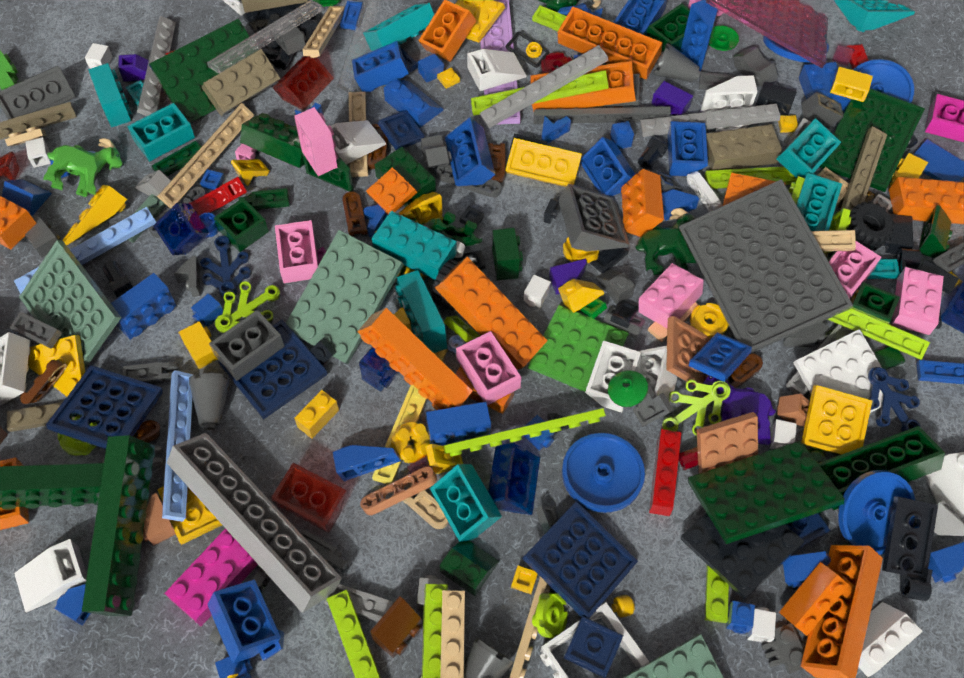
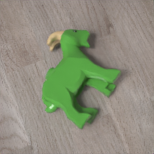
[43,138,122,197]

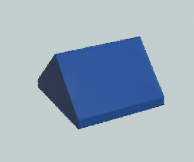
[2,179,52,216]

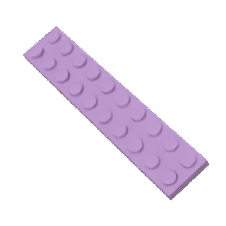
[480,0,520,125]

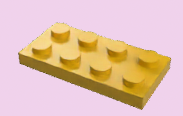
[505,138,582,187]

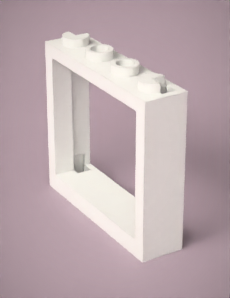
[540,603,649,678]

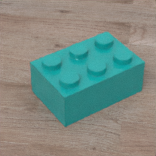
[88,63,132,128]
[127,103,195,162]
[776,118,841,178]
[430,464,502,542]

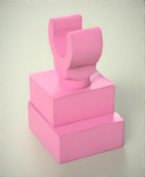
[235,144,257,160]

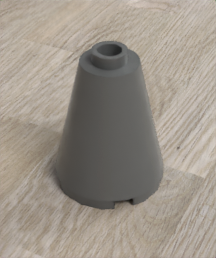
[652,43,701,82]
[189,373,230,430]
[464,637,514,678]

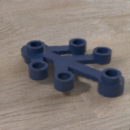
[200,236,251,299]
[868,367,921,432]

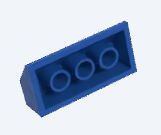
[680,0,718,71]
[445,117,496,186]

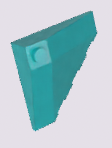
[834,0,915,32]

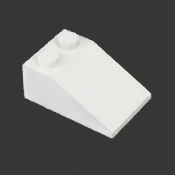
[700,75,757,113]

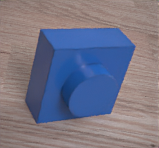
[200,169,225,190]

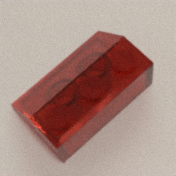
[272,56,334,110]
[271,462,347,533]

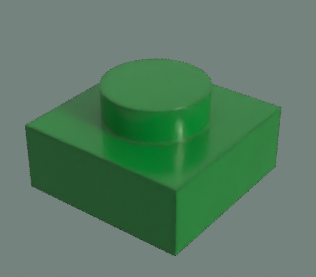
[580,298,607,319]

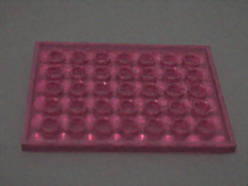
[706,0,828,68]

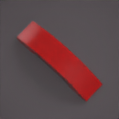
[174,177,247,227]

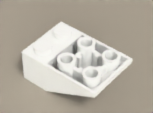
[467,49,526,91]
[331,120,386,165]
[14,539,87,613]

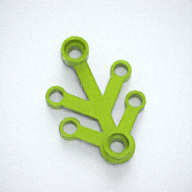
[215,281,280,333]
[662,379,730,436]

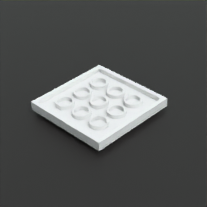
[793,329,896,413]

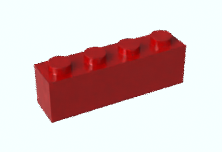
[649,429,681,517]

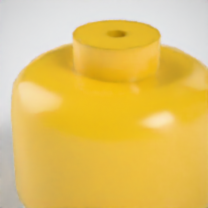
[611,595,635,618]

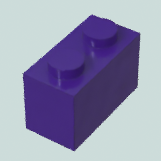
[652,81,693,116]

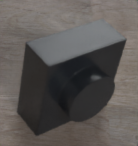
[543,199,559,224]
[459,206,484,226]
[310,338,337,365]

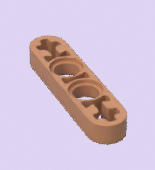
[360,467,437,515]

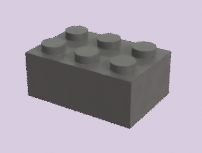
[209,310,284,381]

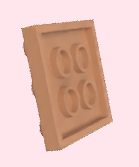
[666,316,711,386]
[697,412,758,473]

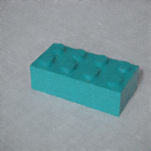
[363,3,434,51]
[796,173,842,231]
[372,211,457,280]
[395,270,448,353]

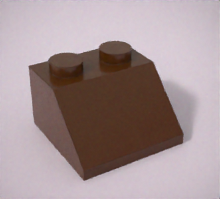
[370,596,422,658]

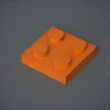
[366,167,417,214]

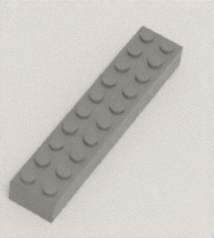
[167,433,342,613]

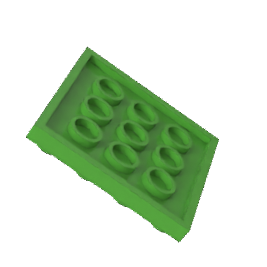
[528,305,629,392]

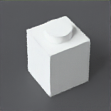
[85,43,113,68]
[25,137,50,168]
[523,275,551,308]
[770,419,796,449]
[747,607,776,643]

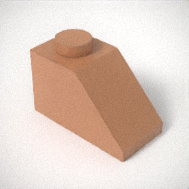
[777,393,810,427]
[143,492,176,546]

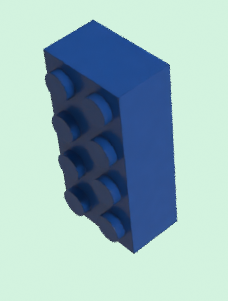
[613,0,667,36]

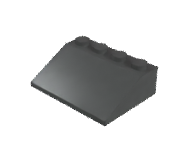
[558,184,630,252]

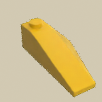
[62,185,127,245]
[375,192,442,233]

